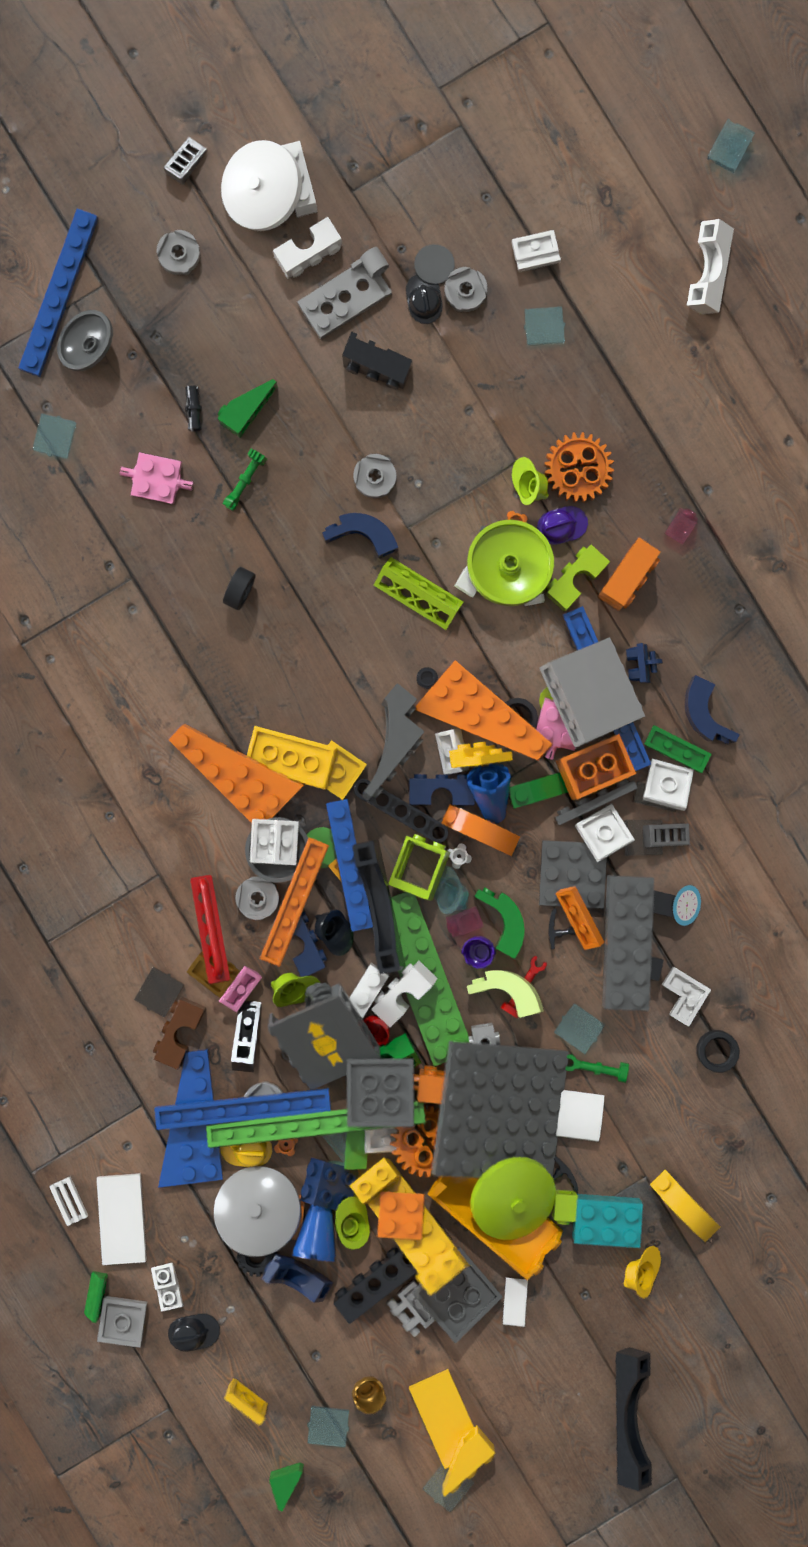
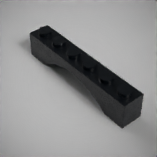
[352,839,406,974]
[615,1347,652,1492]

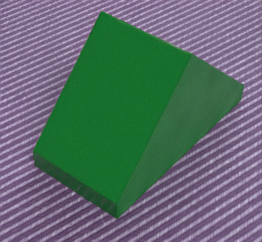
[269,1463,304,1512]

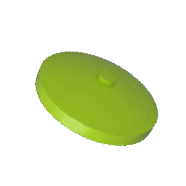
[467,520,554,606]
[471,1157,556,1240]

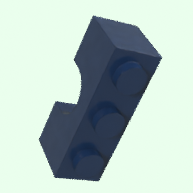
[409,774,474,805]
[274,910,328,977]

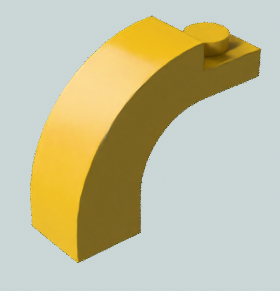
[650,1170,721,1242]

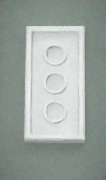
[97,1173,147,1265]

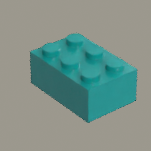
[572,1194,643,1248]

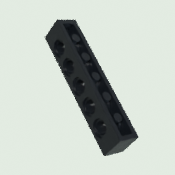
[333,1218,453,1324]

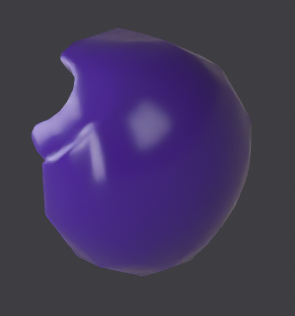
[461,936,496,969]

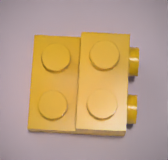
[449,742,512,768]

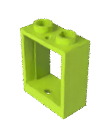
[388,834,451,901]

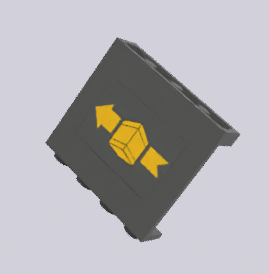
[267,983,381,1090]

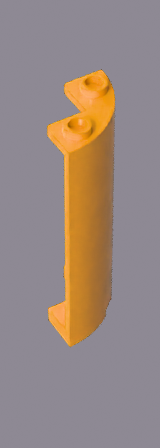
[428,1176,563,1280]

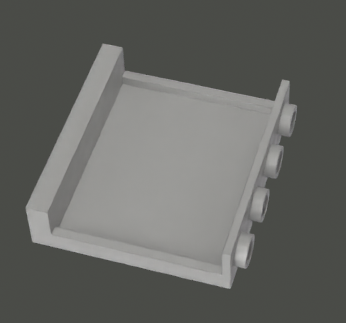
[539,637,645,747]

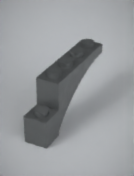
[362,683,424,801]

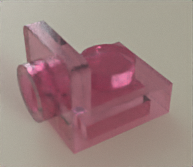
[665,508,698,545]
[446,906,483,937]

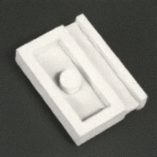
[512,230,561,272]

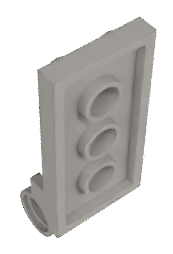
[297,247,392,339]

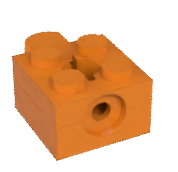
[414,1066,445,1104]

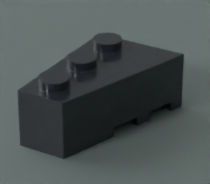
[342,331,413,390]

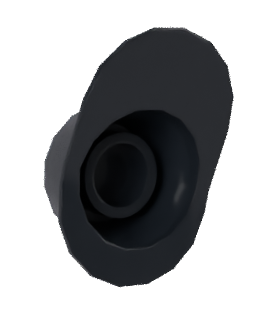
[406,274,442,324]
[314,909,354,956]
[168,1314,220,1352]

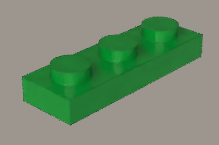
[643,725,712,773]

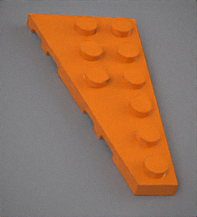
[415,660,553,761]
[169,724,304,823]

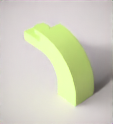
[467,970,544,1018]

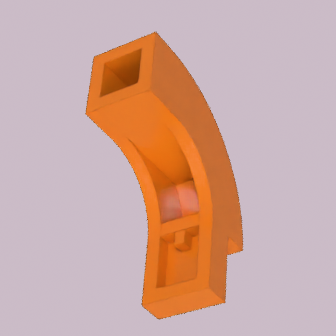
[441,804,520,856]

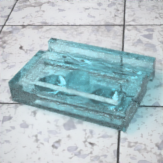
[707,119,755,173]

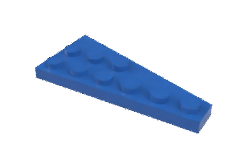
[158,1049,223,1188]

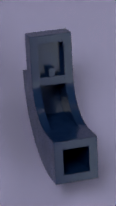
[322,513,399,559]
[685,675,740,745]
[262,1254,334,1303]

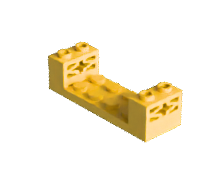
[350,1158,470,1295]

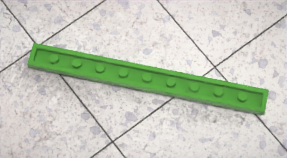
[206,1101,426,1148]

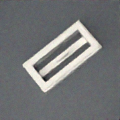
[50,1176,88,1226]

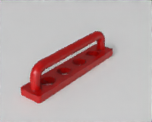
[190,875,230,984]

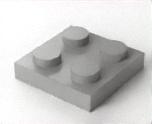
[97,1296,148,1348]

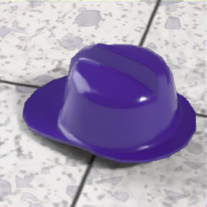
[537,506,588,545]

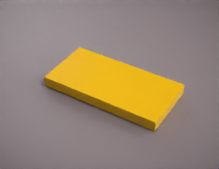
[247,726,337,790]
[409,1369,474,1469]

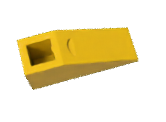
[442,1426,495,1496]

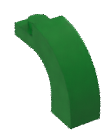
[474,887,525,959]

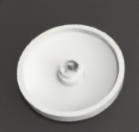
[221,140,302,231]

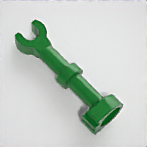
[222,448,268,511]
[565,1054,629,1083]

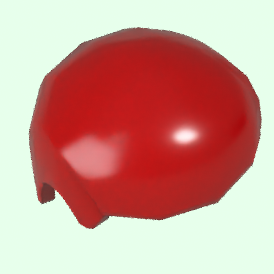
[363,1016,390,1046]

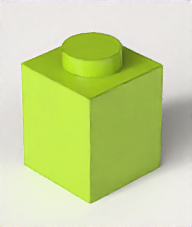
[552,1190,578,1225]

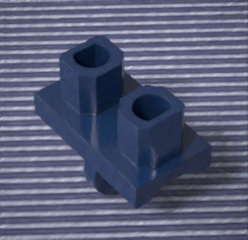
[626,643,663,683]

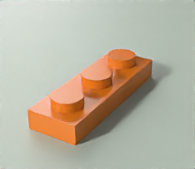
[555,886,604,950]

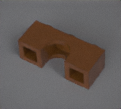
[153,997,206,1070]

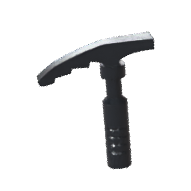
[548,908,576,949]
[552,1155,578,1191]

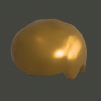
[352,1376,386,1414]

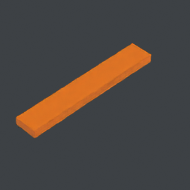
[260,837,329,967]

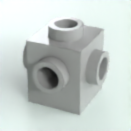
[468,1023,501,1045]

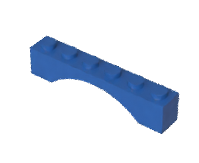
[326,799,373,931]

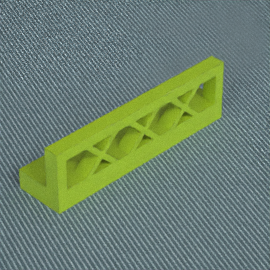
[374,557,463,630]

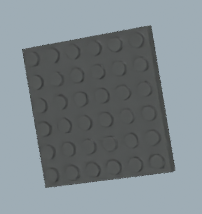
[431,1041,569,1178]

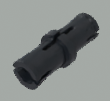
[185,386,202,431]

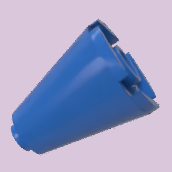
[467,763,511,824]
[292,1204,336,1262]

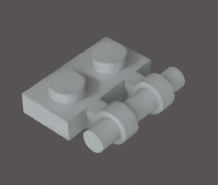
[386,1279,435,1337]

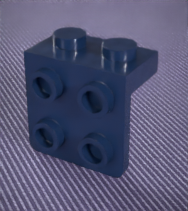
[300,1158,359,1210]

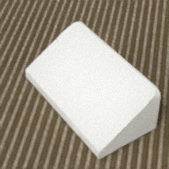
[435,728,469,775]

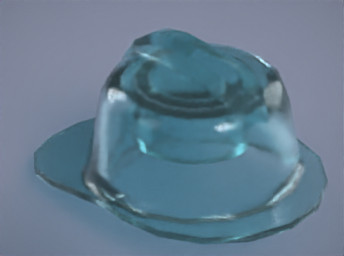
[434,866,469,914]

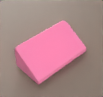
[219,966,262,1013]

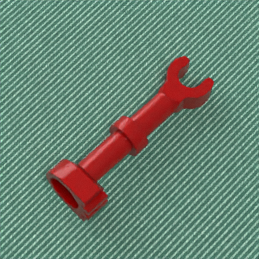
[500,956,547,1018]

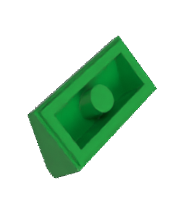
[84,1271,108,1323]

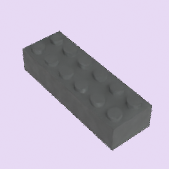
[602,875,654,1011]

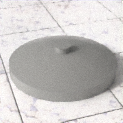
[214,1166,301,1256]

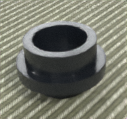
[416,667,438,689]

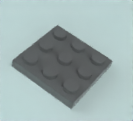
[539,840,607,908]
[347,1059,414,1127]
[411,1247,503,1344]

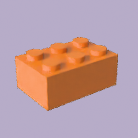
[598,537,660,611]
[555,734,636,800]

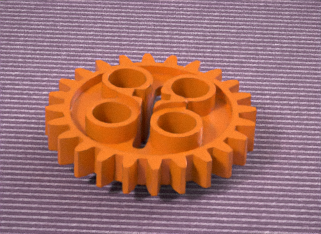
[544,432,614,503]
[390,1105,440,1177]

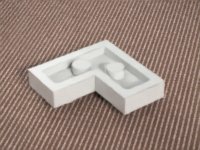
[662,967,711,1027]

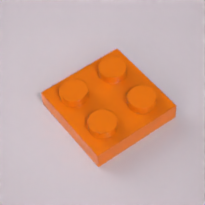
[378,1192,425,1240]

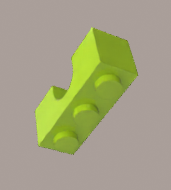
[546,545,610,612]

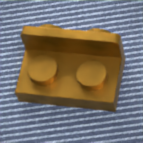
[186,952,240,998]

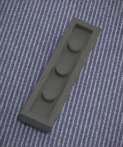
[554,779,637,825]

